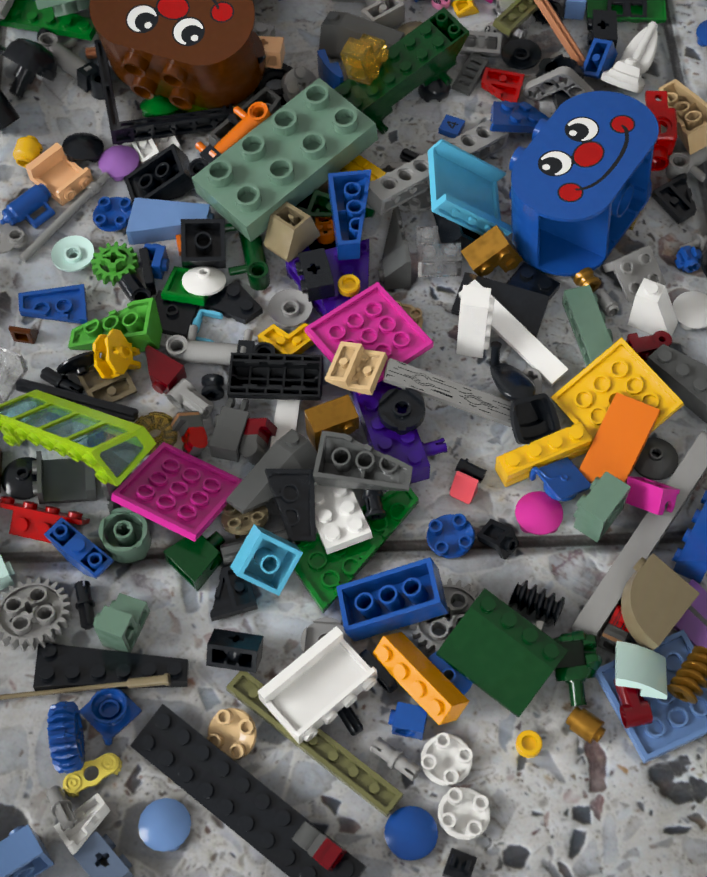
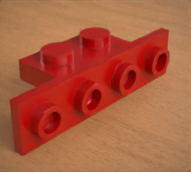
[0,496,90,543]

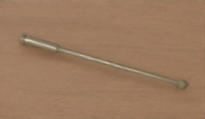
[0,673,171,700]

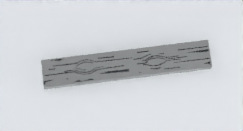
[383,358,511,427]

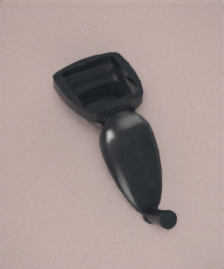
[489,341,561,445]

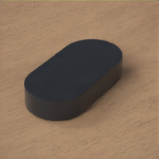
[359,649,398,693]

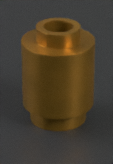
[565,706,606,744]

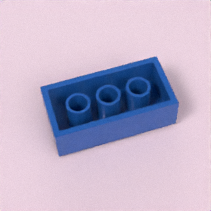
[336,557,449,642]

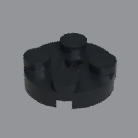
[378,388,426,435]

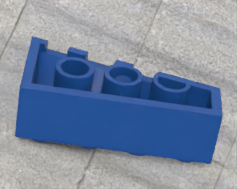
[328,169,371,260]
[672,490,707,584]

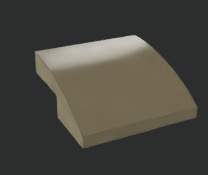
[77,366,137,403]

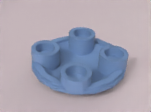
[138,798,192,852]

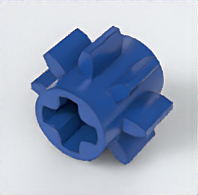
[674,245,702,273]

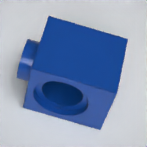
[388,702,428,740]

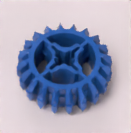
[47,701,85,774]

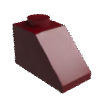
[145,345,187,394]

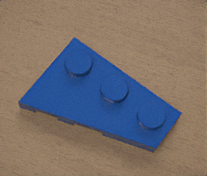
[18,284,88,324]

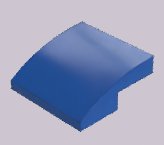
[317,49,344,89]

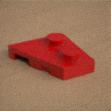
[481,67,525,103]

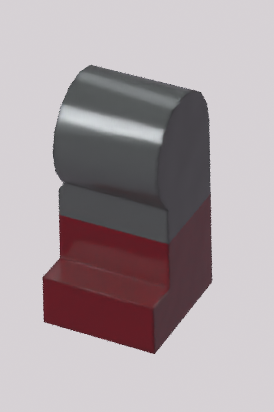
[240,418,277,465]
[292,821,347,872]

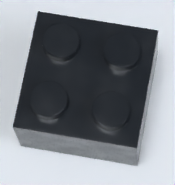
[181,219,226,269]

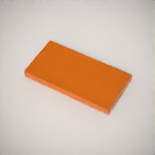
[579,392,661,484]

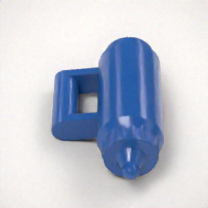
[0,183,55,229]

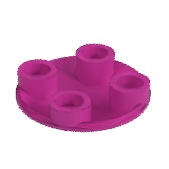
[515,491,563,535]

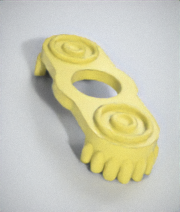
[63,753,122,798]

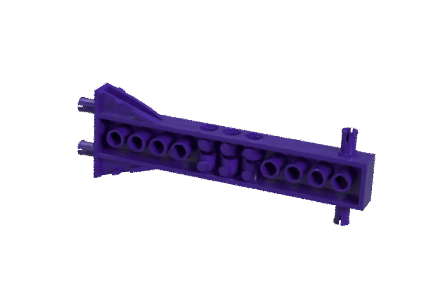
[286,239,447,491]

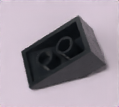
[124,143,195,203]

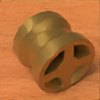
[573,267,601,292]

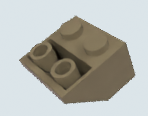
[263,201,321,263]

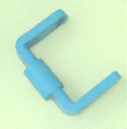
[192,309,223,342]

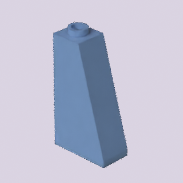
[126,198,215,245]

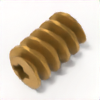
[667,645,707,704]

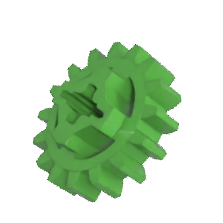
[91,242,139,286]

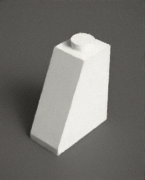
[628,278,678,337]

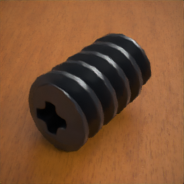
[508,580,565,626]

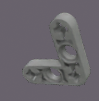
[524,66,595,101]

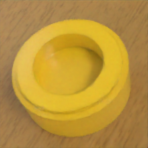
[338,274,360,297]
[516,730,542,758]

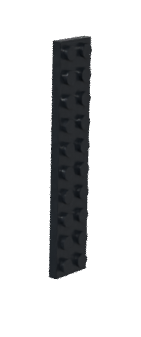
[130,704,367,877]

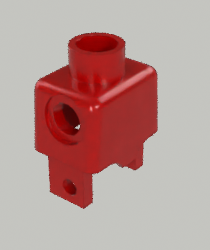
[645,91,678,171]

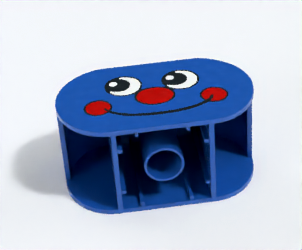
[509,91,659,276]

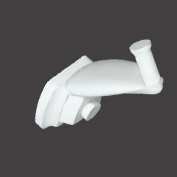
[601,21,658,93]

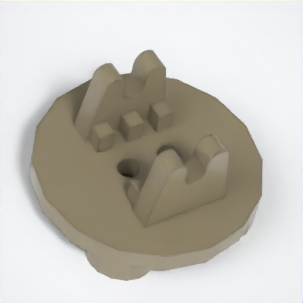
[221,504,269,539]

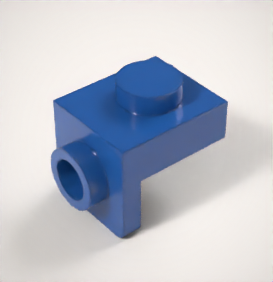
[144,243,169,280]

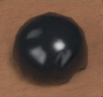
[418,79,451,102]

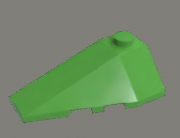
[68,297,162,352]

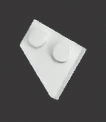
[54,793,111,855]

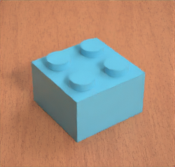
[230,524,303,596]

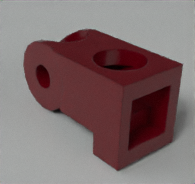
[626,331,672,361]

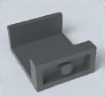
[32,451,97,504]

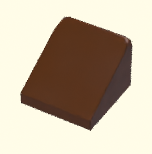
[8,326,39,344]

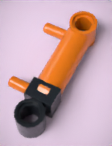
[188,101,272,177]

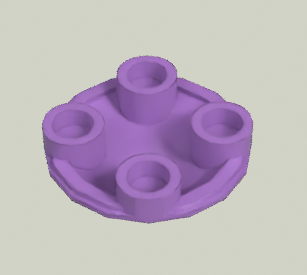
[98,145,140,181]

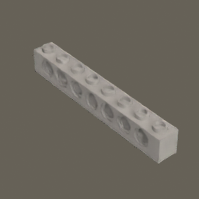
[367,119,509,216]

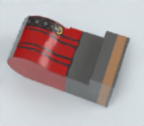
[170,411,208,458]
[598,604,629,654]

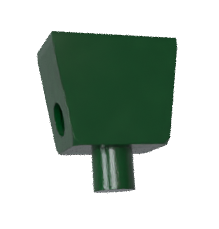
[163,531,225,591]

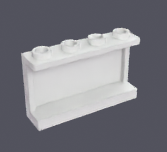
[258,626,377,745]

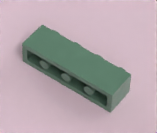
[562,285,613,367]

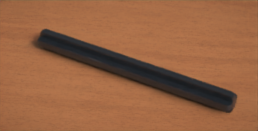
[15,378,139,422]

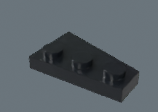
[265,469,316,542]

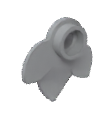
[0,223,28,254]

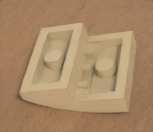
[325,341,388,395]

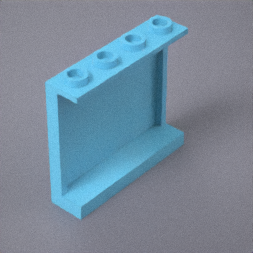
[428,139,512,236]

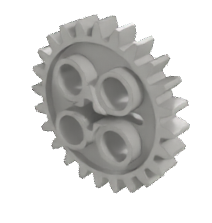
[0,577,73,652]
[409,578,479,653]

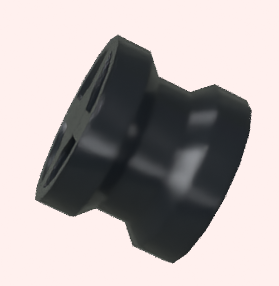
[201,374,224,401]

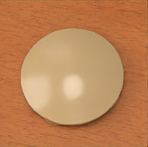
[207,708,257,761]

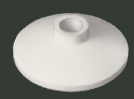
[182,266,226,296]

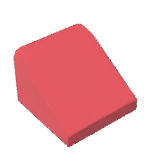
[449,471,479,504]

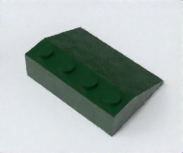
[436,588,568,718]

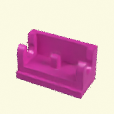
[626,476,680,515]

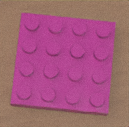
[305,282,434,395]
[111,442,242,542]

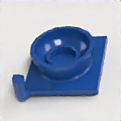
[529,457,591,501]
[79,688,142,746]

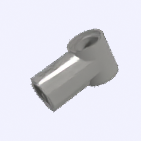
[166,378,214,420]

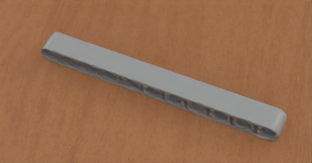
[571,431,707,638]

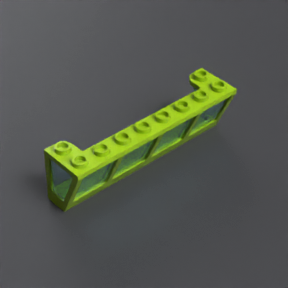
[0,389,157,487]

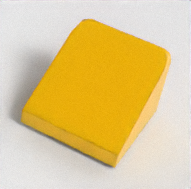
[451,0,479,18]

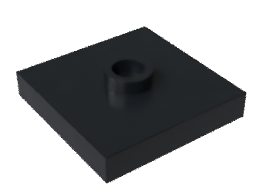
[155,290,200,339]

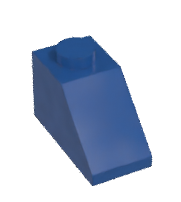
[582,38,618,79]

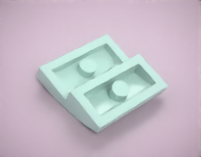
[615,641,667,700]

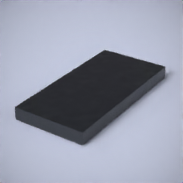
[451,272,550,338]

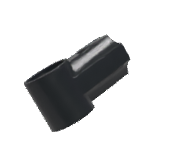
[118,273,152,302]

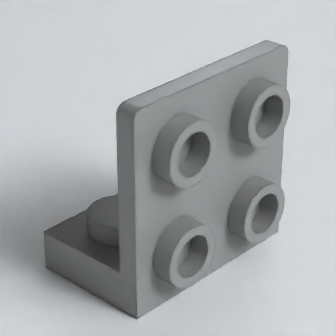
[602,245,666,302]

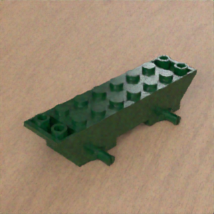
[334,8,470,134]

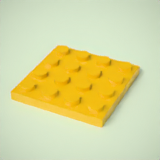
[551,337,684,444]

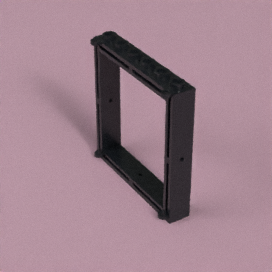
[94,39,234,145]

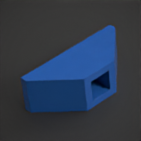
[44,517,114,579]

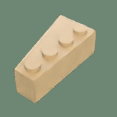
[658,79,707,155]

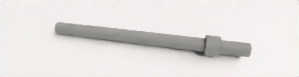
[19,172,110,262]

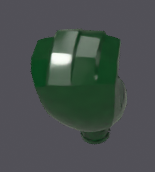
[552,629,602,706]

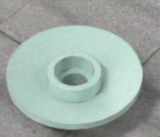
[51,235,95,272]

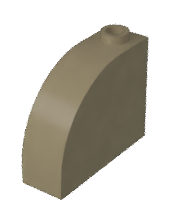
[621,553,700,650]

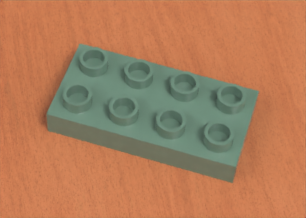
[192,78,378,242]

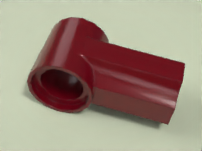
[614,679,653,729]

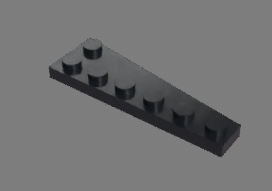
[33,643,189,691]

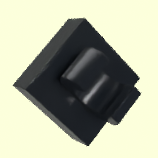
[442,848,477,877]

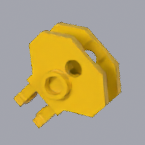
[92,329,141,380]

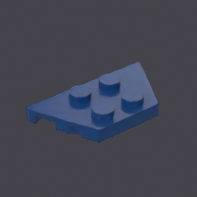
[490,101,550,133]

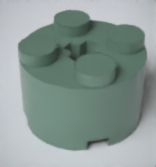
[99,507,152,563]

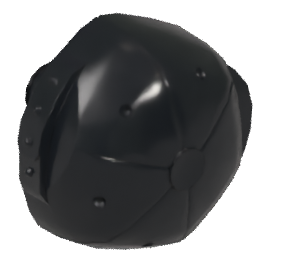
[0,38,57,98]

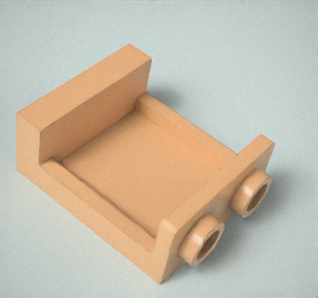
[25,142,93,206]

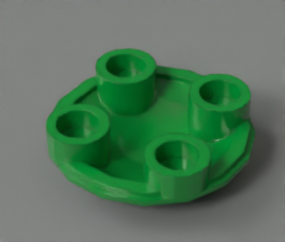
[140,95,179,117]

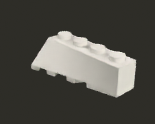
[456,285,495,358]

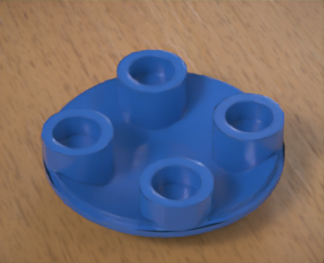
[93,196,133,232]
[426,513,475,559]
[384,806,438,860]

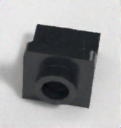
[476,519,519,559]

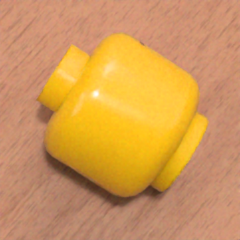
[13,136,43,168]

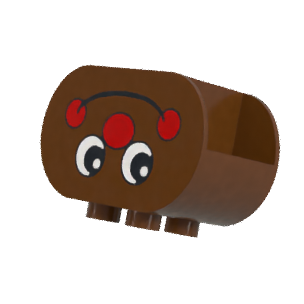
[89,0,266,110]

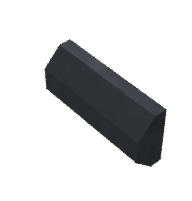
[227,352,323,401]

